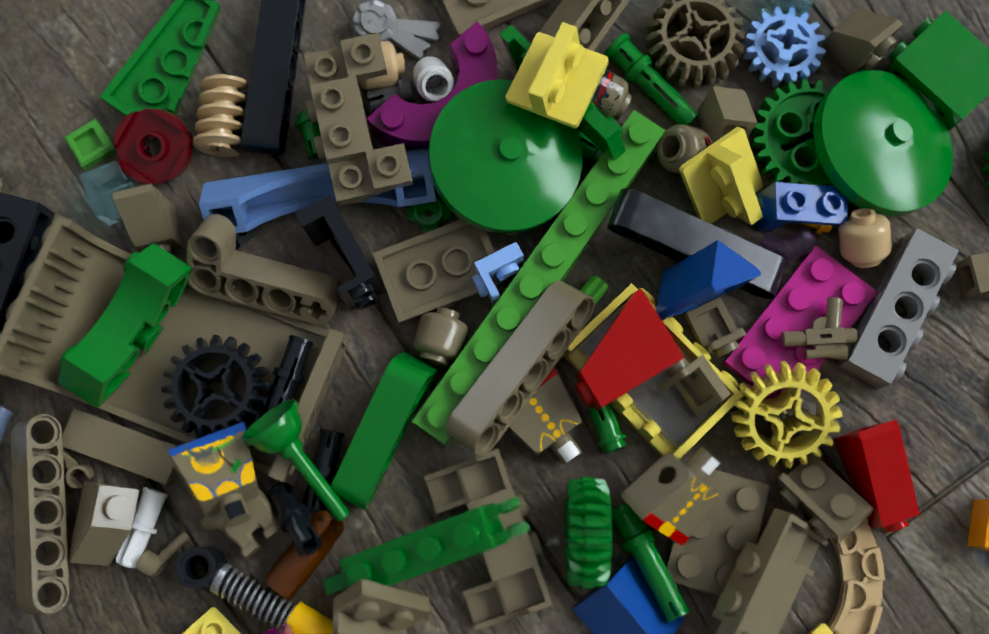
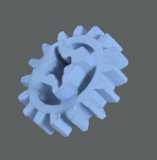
[743,7,826,88]

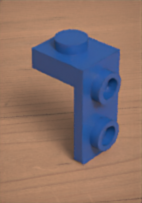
[756,182,848,232]

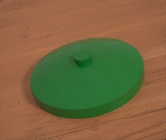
[813,70,953,216]
[428,79,583,234]

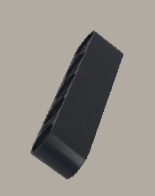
[242,0,306,156]
[607,188,787,299]

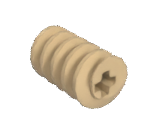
[193,74,249,158]

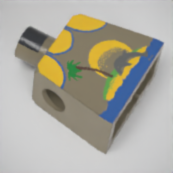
[168,422,259,527]

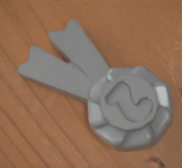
[352,0,441,61]

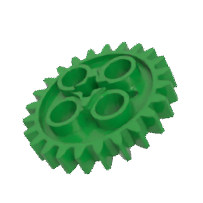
[750,79,835,187]

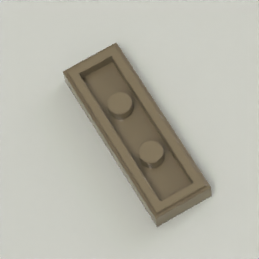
[62,408,178,485]

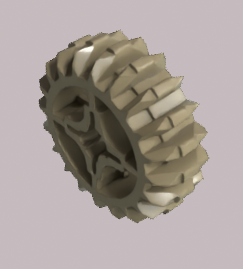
[645,0,746,89]

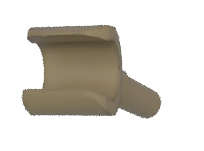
[63,447,94,489]
[136,531,191,577]

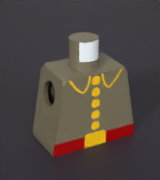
[508,367,582,465]
[620,447,720,546]

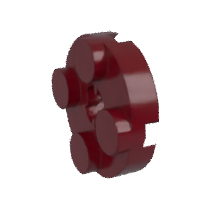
[114,109,194,184]

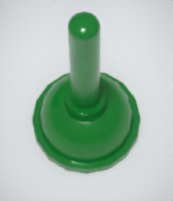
[241,399,349,521]

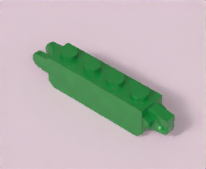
[323,496,530,595]

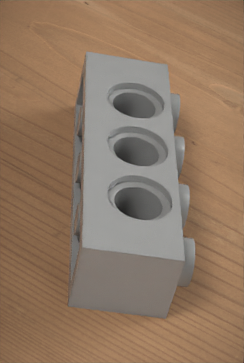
[837,228,959,389]

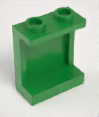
[885,10,989,131]

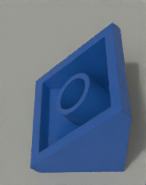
[656,240,761,321]
[572,556,685,634]

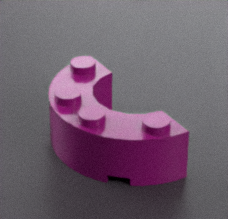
[366,21,498,151]

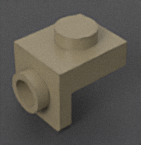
[683,297,746,358]
[658,355,731,417]

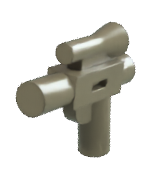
[781,297,857,360]

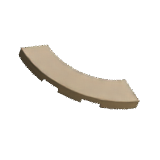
[827,518,885,634]

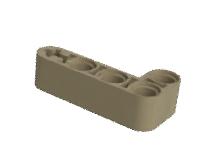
[187,214,342,325]

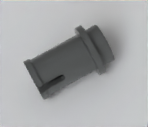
[367,79,416,112]

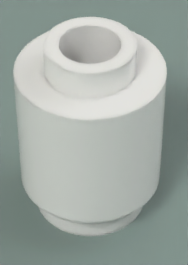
[412,57,454,102]

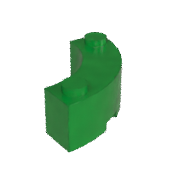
[58,243,192,408]

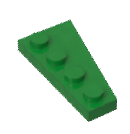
[99,0,221,140]

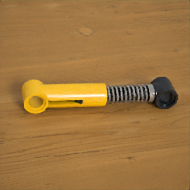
[176,546,333,634]

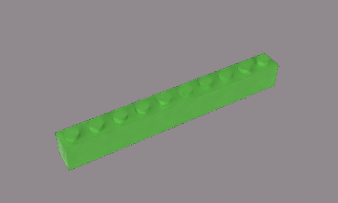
[412,110,666,447]

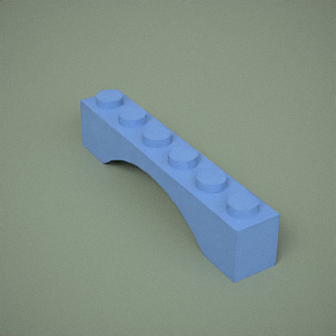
[199,147,436,233]

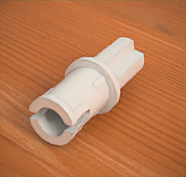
[116,487,168,568]

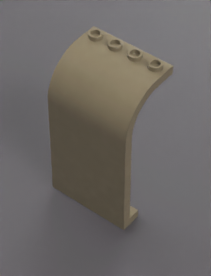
[0,215,350,483]

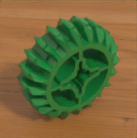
[565,477,612,588]

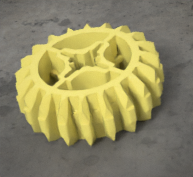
[731,361,842,468]

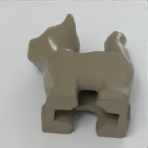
[200,488,281,559]

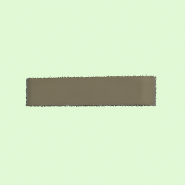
[446,281,595,456]
[10,414,69,615]

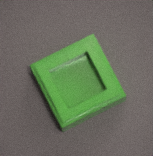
[64,118,117,171]

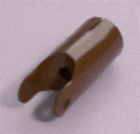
[263,511,344,600]

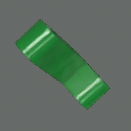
[331,351,439,511]

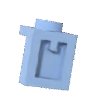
[471,242,524,304]

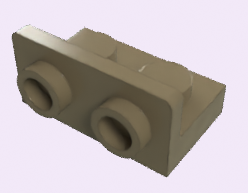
[777,452,873,545]
[333,579,430,634]

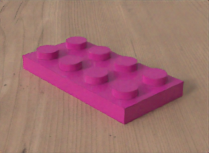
[722,245,878,411]

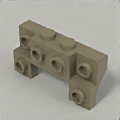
[304,33,413,207]
[424,449,553,631]
[712,508,829,634]

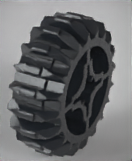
[161,335,271,439]

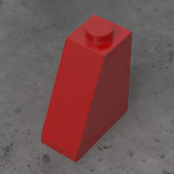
[575,288,685,411]
[833,419,920,533]

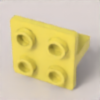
[506,22,609,128]
[679,127,763,225]

